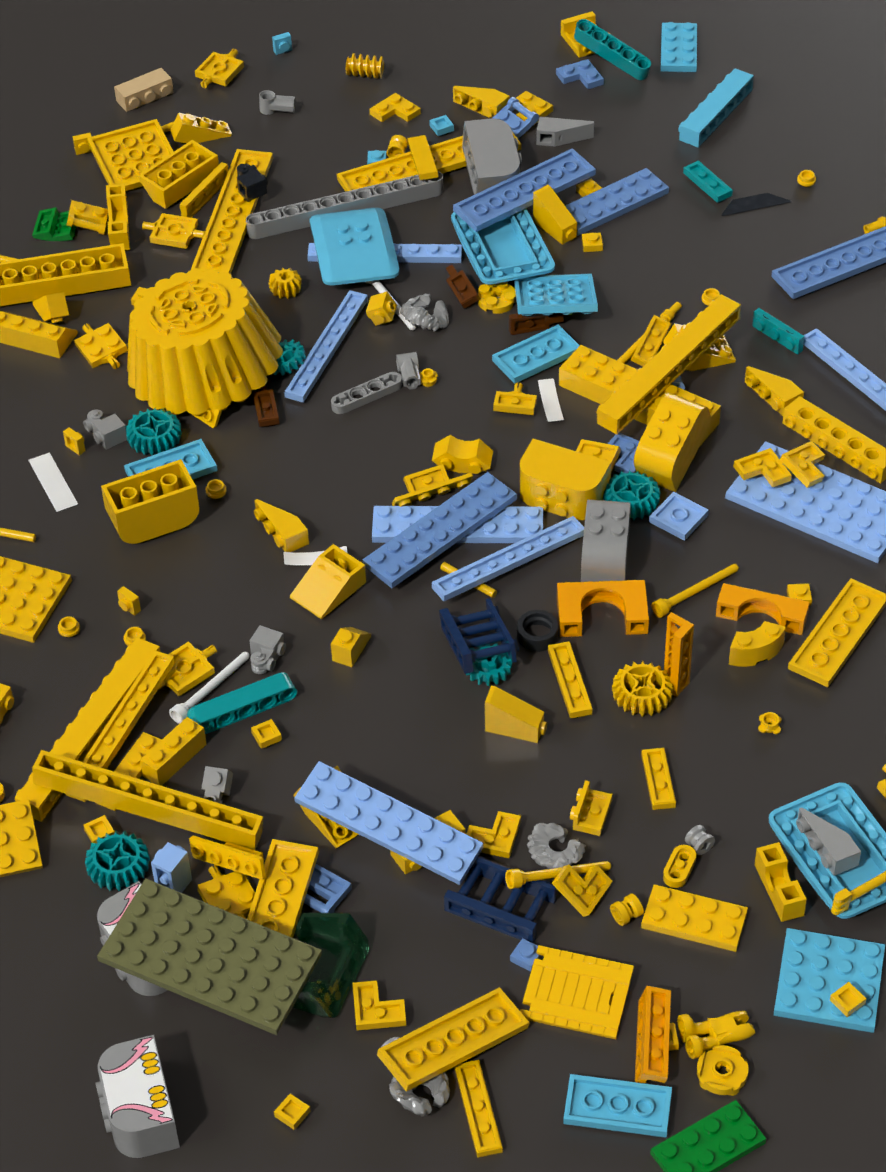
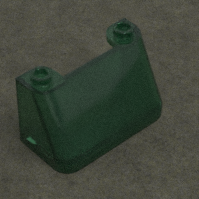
[293,913,369,1018]

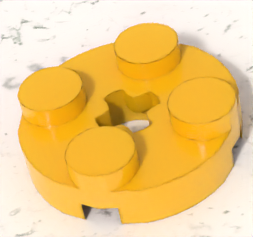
[478,281,516,314]
[697,1045,748,1096]

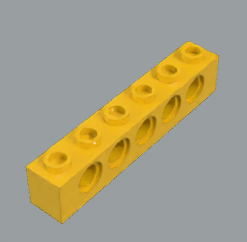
[782,396,886,484]

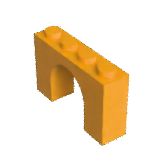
[557,580,649,637]

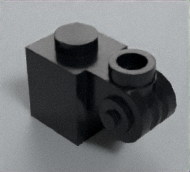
[237,164,268,202]

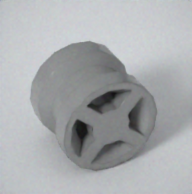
[685,825,715,855]

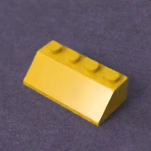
[138,140,219,209]
[0,311,78,358]

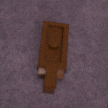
[446,264,480,309]
[509,313,564,335]
[253,384,279,427]

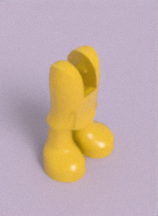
[677,1011,755,1059]

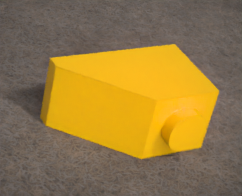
[32,292,69,324]
[331,627,371,667]

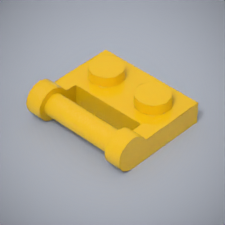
[66,200,108,235]

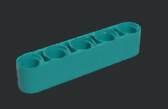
[574,19,651,80]
[187,672,298,734]

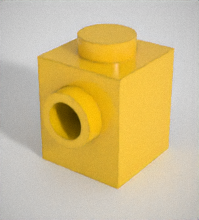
[366,291,397,326]

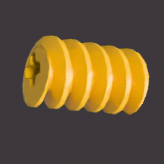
[345,53,384,79]

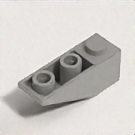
[536,117,594,147]
[796,808,861,876]

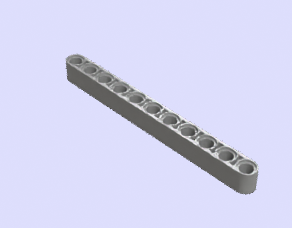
[246,171,444,239]

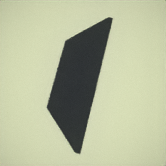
[722,193,792,216]

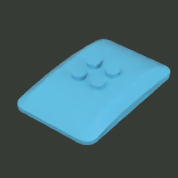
[310,208,399,285]
[451,208,555,284]
[769,782,886,919]

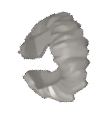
[400,293,449,331]
[527,823,586,869]
[389,1072,450,1117]

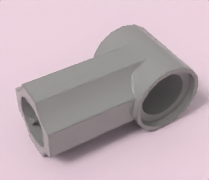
[259,90,295,115]
[396,352,421,390]

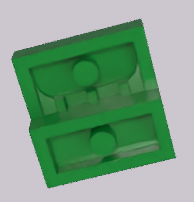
[32,207,76,241]

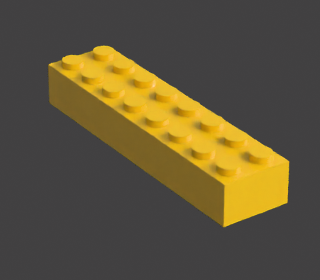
[0,243,131,306]
[559,345,721,447]

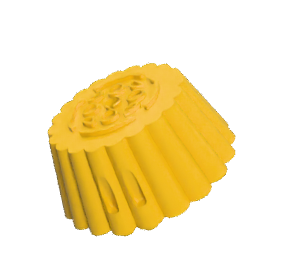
[127,269,283,415]

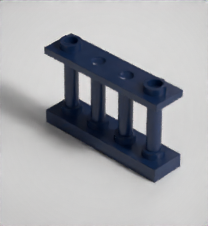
[439,598,519,674]
[444,856,556,943]

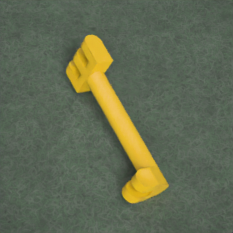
[831,871,886,915]

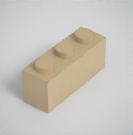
[114,68,174,112]

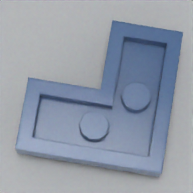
[556,59,604,89]
[608,433,639,473]

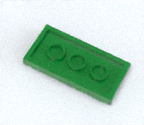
[650,1100,766,1172]

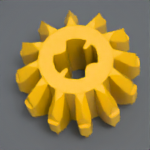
[269,268,302,299]

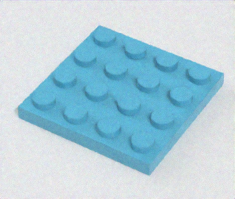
[514,274,598,316]
[773,928,885,1033]

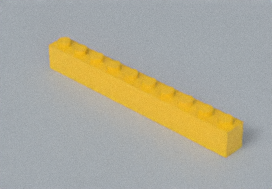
[597,294,741,435]
[15,638,161,822]
[32,750,263,850]

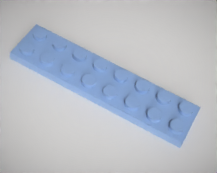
[372,506,543,543]
[294,761,483,885]

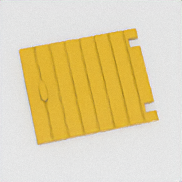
[520,945,634,1040]

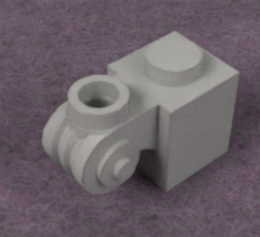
[83,409,127,450]
[249,625,286,674]
[201,766,233,805]

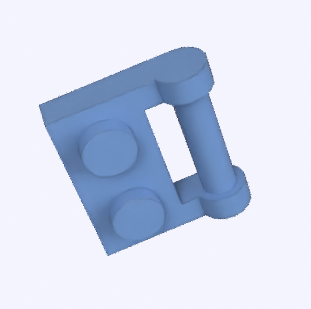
[493,97,539,139]
[304,864,352,919]

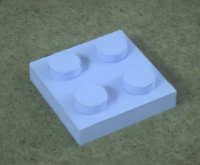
[649,492,709,541]

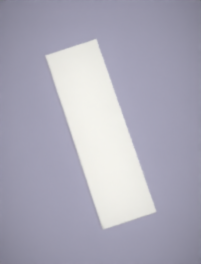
[28,452,78,512]

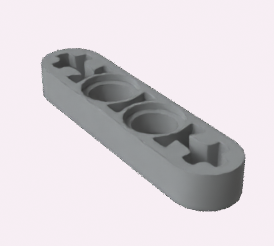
[331,372,402,414]

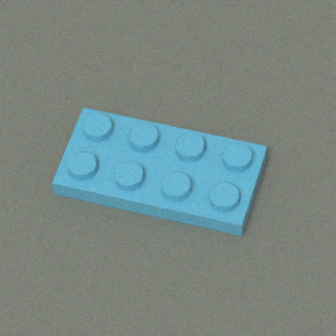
[661,22,697,72]
[492,324,580,384]
[124,439,217,480]
[563,1074,672,1137]

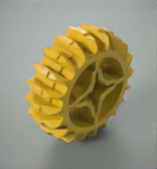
[612,661,673,717]

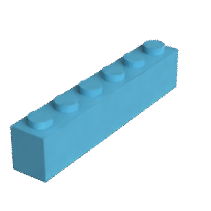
[678,68,754,148]

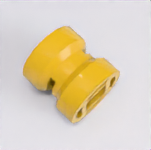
[387,135,408,158]
[610,893,644,926]

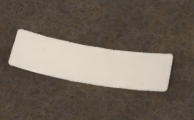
[538,378,564,422]
[283,546,348,565]

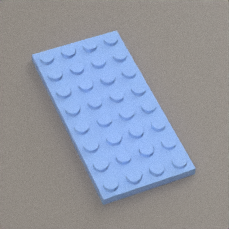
[725,441,886,563]

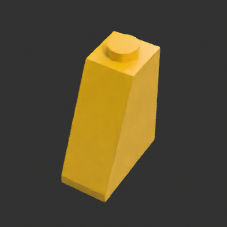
[533,185,577,245]
[485,685,547,743]

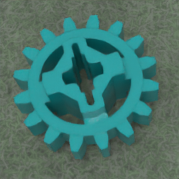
[273,339,306,375]
[466,643,512,686]

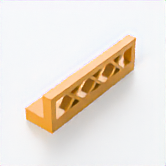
[664,612,694,697]
[635,986,671,1084]

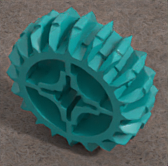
[126,407,182,455]
[603,470,660,520]
[85,831,150,891]

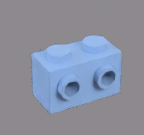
[151,842,192,893]

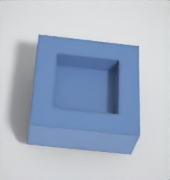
[510,938,542,972]

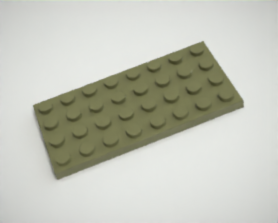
[97,878,322,1035]

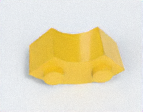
[432,435,493,474]
[729,621,786,667]

